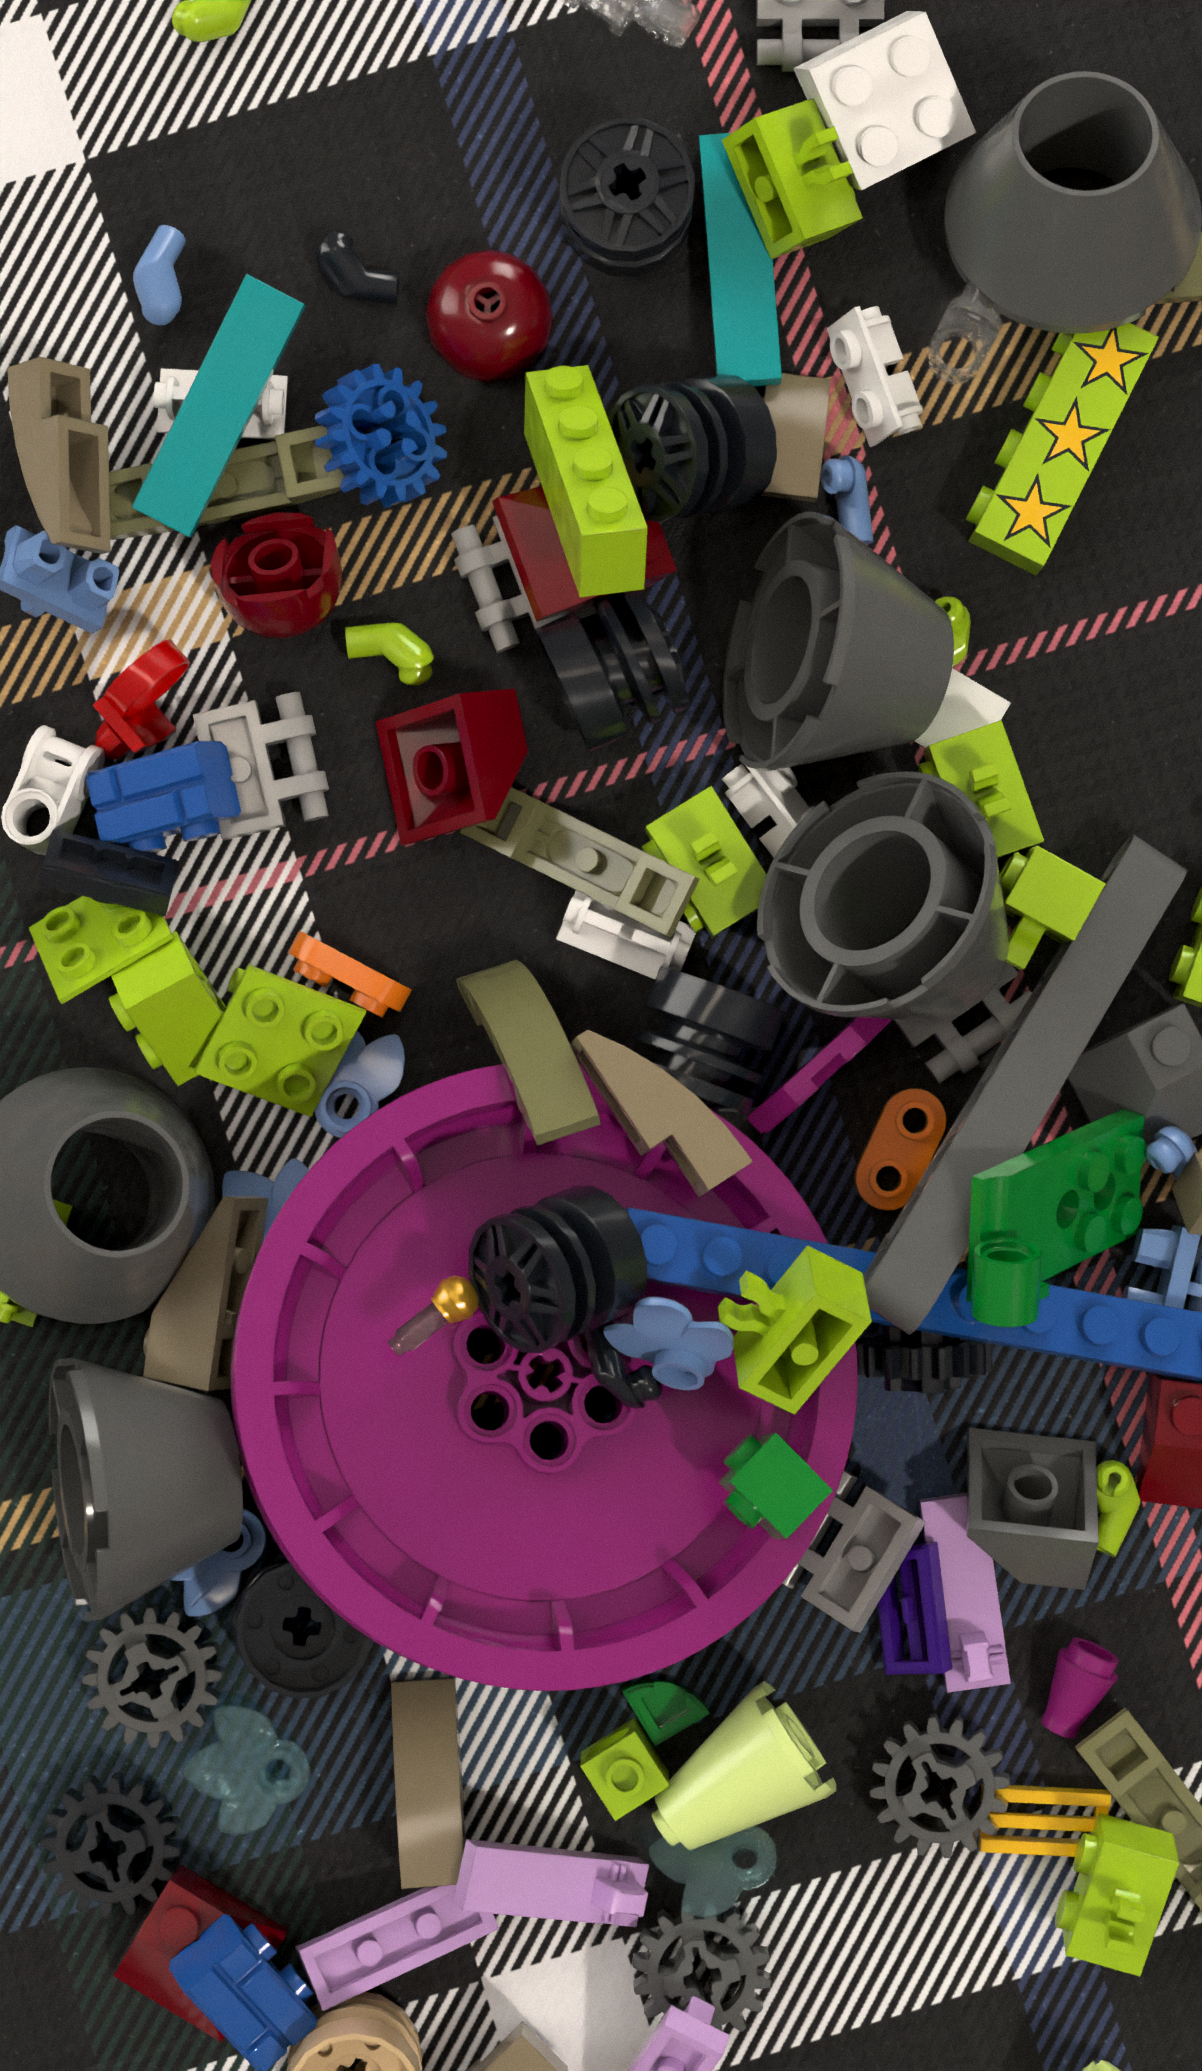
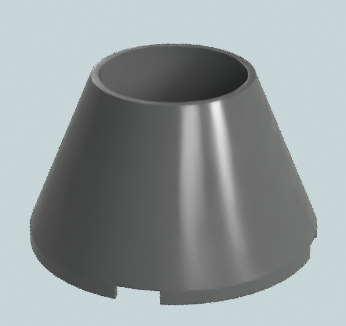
[944,71,1202,334]
[723,512,954,771]
[757,771,1009,1021]
[0,1067,215,1324]
[49,1357,243,1622]

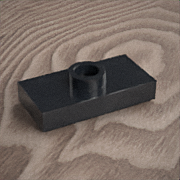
[38,830,179,916]

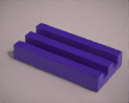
[877,1541,953,1675]

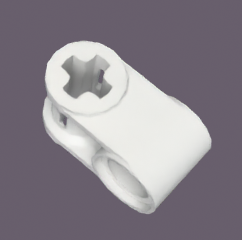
[1,725,105,855]

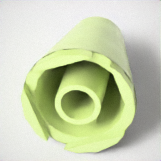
[652,1681,836,1850]

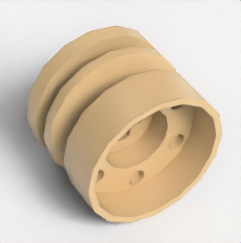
[287,1992,422,2071]

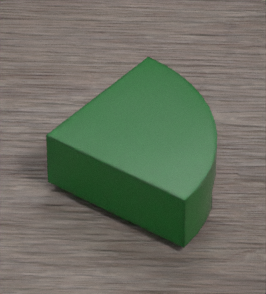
[622,1679,710,1746]

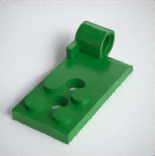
[966,1109,1146,1327]

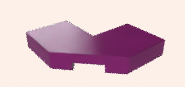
[746,1017,892,1134]

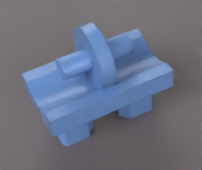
[0,525,119,634]
[1122,1225,1202,1312]

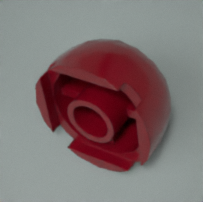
[426,249,553,383]
[210,512,343,638]

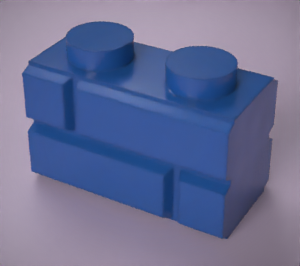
[86,741,241,853]
[168,1914,318,2071]

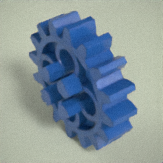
[315,364,447,508]

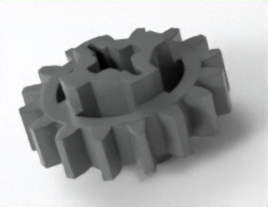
[82,1604,225,1748]
[870,1713,1010,1858]
[632,1898,771,2032]

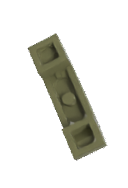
[109,426,344,540]
[460,787,700,937]
[457,960,600,1145]
[1075,1707,1202,1911]

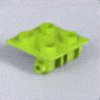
[29,896,174,1004]
[194,964,366,1117]

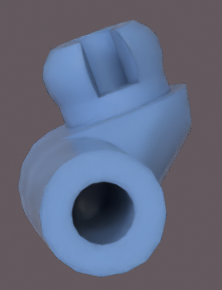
[133,225,186,325]
[820,455,873,545]
[1146,1126,1198,1180]

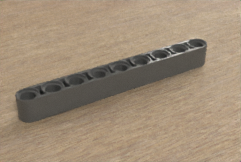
[863,834,1187,1335]

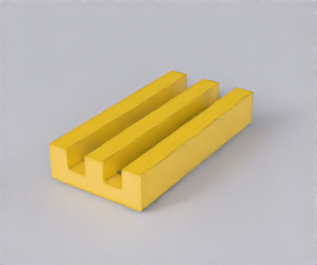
[978,1784,1111,1857]

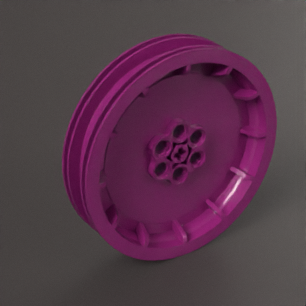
[231,1063,858,1691]

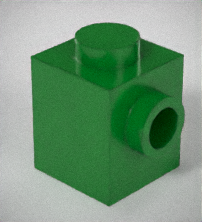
[719,1433,833,1539]

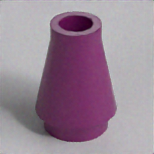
[1041,1637,1119,1739]

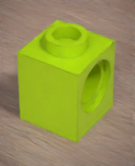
[580,1718,670,1821]

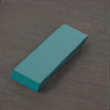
[699,133,782,386]
[132,274,306,537]

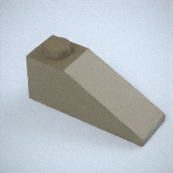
[143,1196,268,1391]

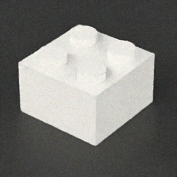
[794,11,976,190]

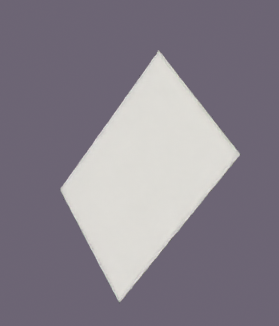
[915,668,1011,748]

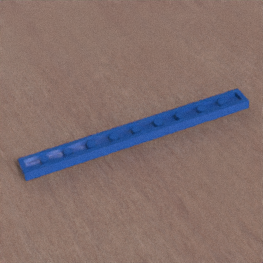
[625,1207,1202,1382]

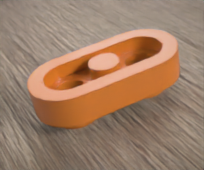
[287,930,412,1018]
[854,1089,946,1210]

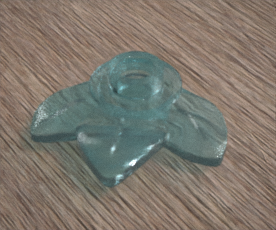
[182,1705,310,1834]
[649,1826,777,1917]

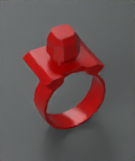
[93,639,191,760]

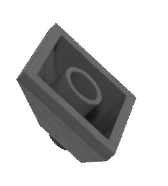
[1067,1004,1202,1164]
[967,1428,1099,1590]

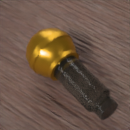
[387,1276,478,1357]

